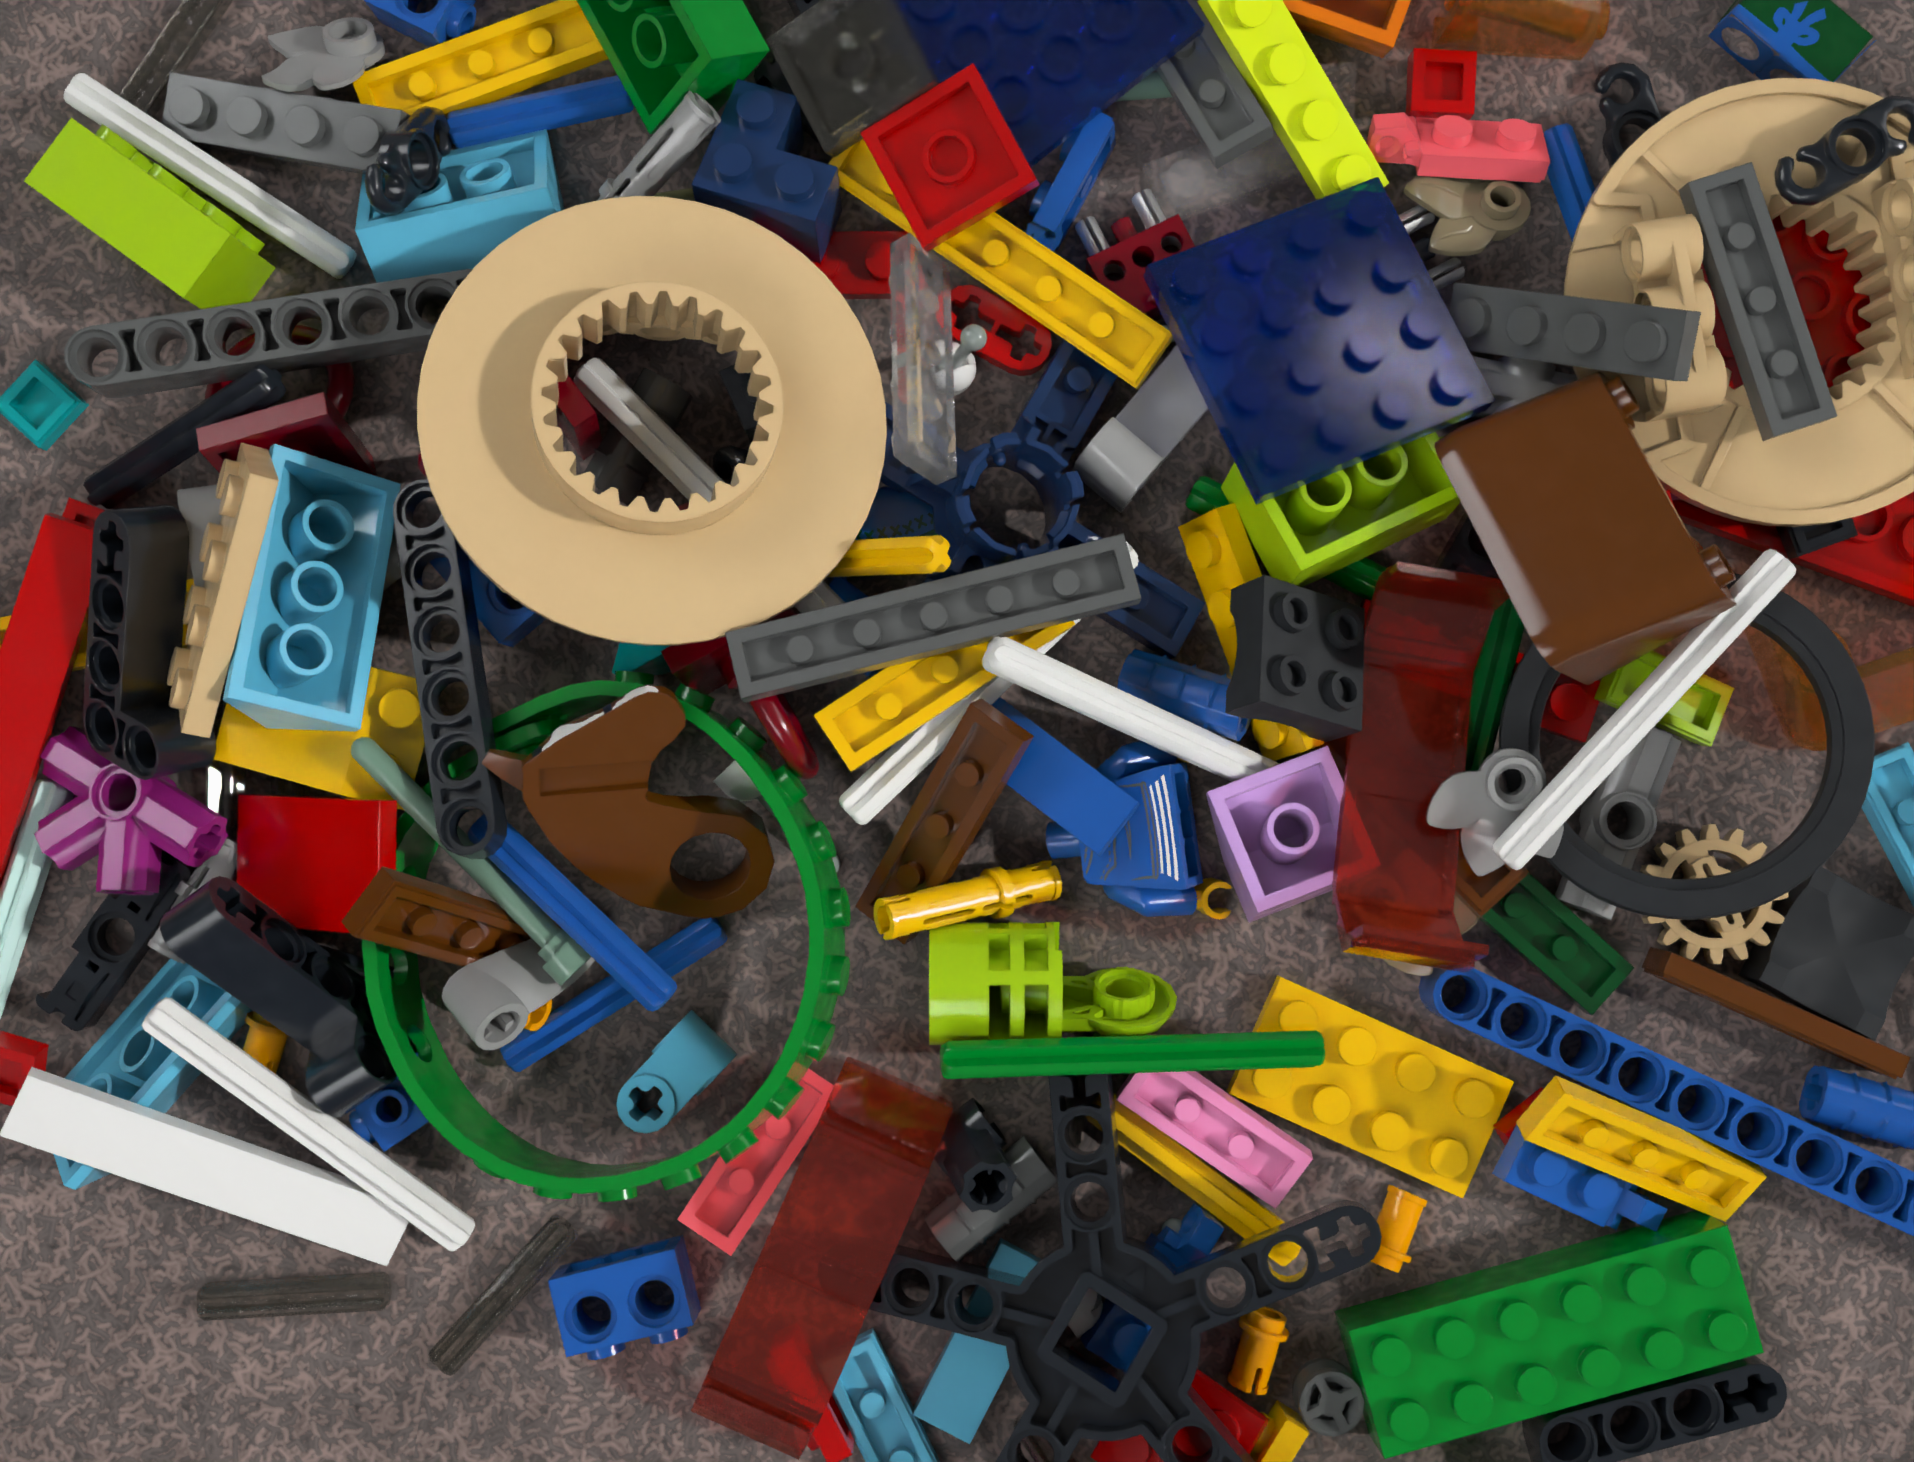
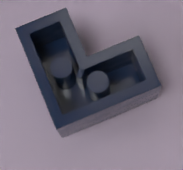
[691,79,842,264]

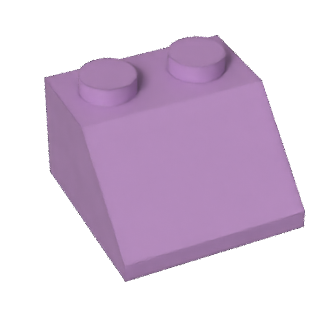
[1206,746,1380,923]

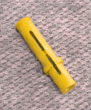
[874,860,1062,940]

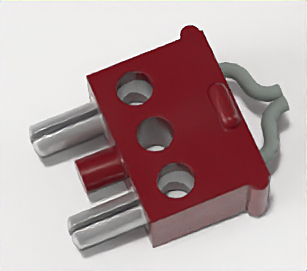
[1075,189,1216,342]

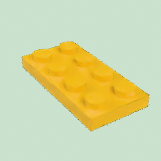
[1226,975,1514,1199]

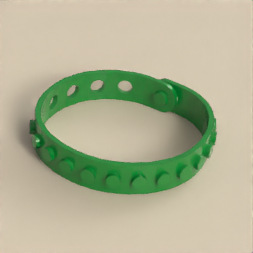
[362,671,851,1202]

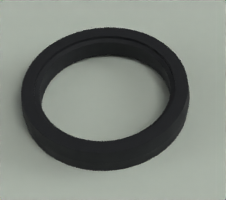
[1499,573,1875,920]

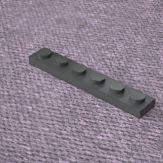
[725,533,1141,703]

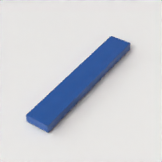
[828,577,1140,857]

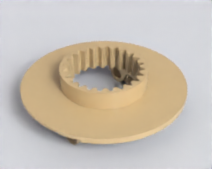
[1564,78,1914,527]
[417,196,887,646]

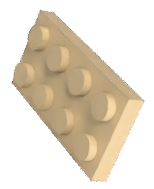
[167,443,279,738]

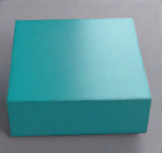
[0,359,89,451]

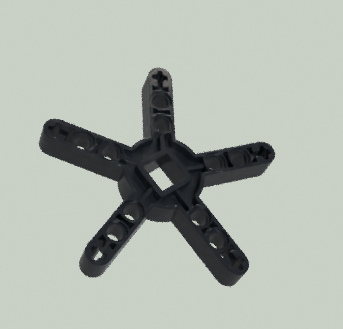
[818,1074,1381,1462]

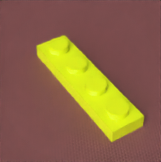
[1197,0,1389,221]

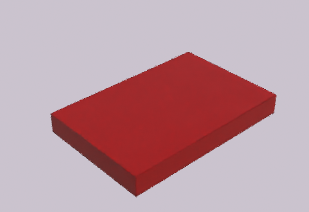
[237,794,397,933]

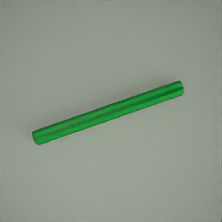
[939,1030,1325,1079]

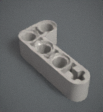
[1072,283,1278,513]

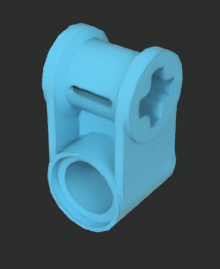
[616,1010,737,1133]

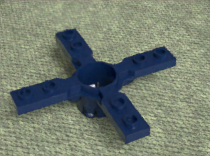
[863,339,1205,682]

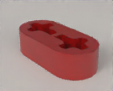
[939,285,1052,376]

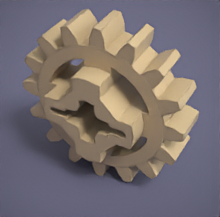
[1640,824,1788,964]

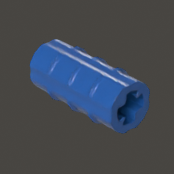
[1117,648,1251,742]
[1799,1065,1914,1150]

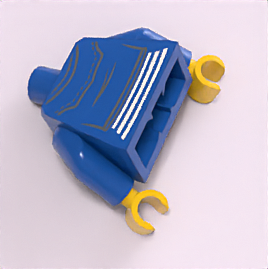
[1046,741,1232,920]

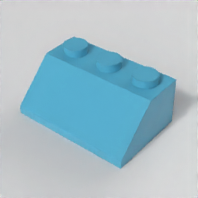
[355,129,565,283]

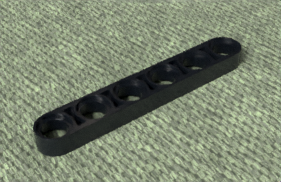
[393,479,507,859]

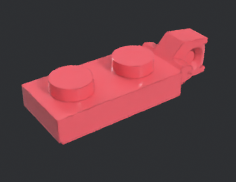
[1366,112,1550,183]

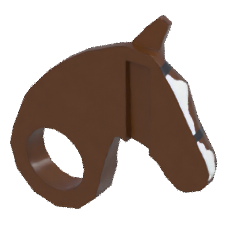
[481,684,775,919]

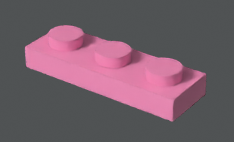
[1116,1071,1313,1209]

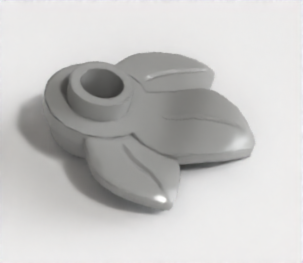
[261,17,385,92]
[1426,748,1564,876]

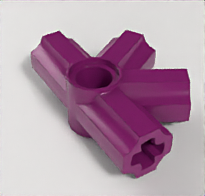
[34,726,228,895]

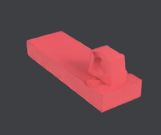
[677,1068,840,1256]

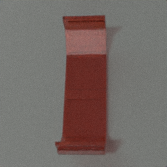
[1332,561,1509,972]
[691,1057,953,1460]

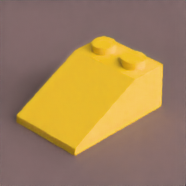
[214,666,425,810]

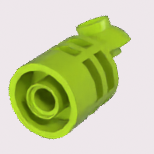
[929,922,1177,1045]

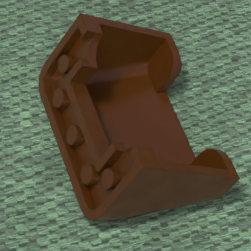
[1434,371,1737,685]

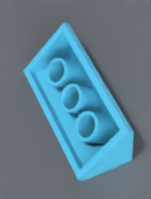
[223,444,401,732]
[53,959,253,1190]

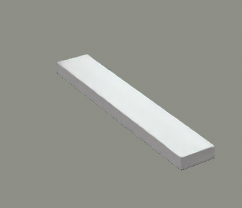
[0,1067,409,1266]

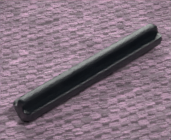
[83,364,286,509]

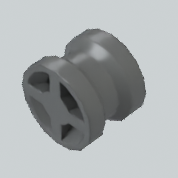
[1292,1358,1364,1437]

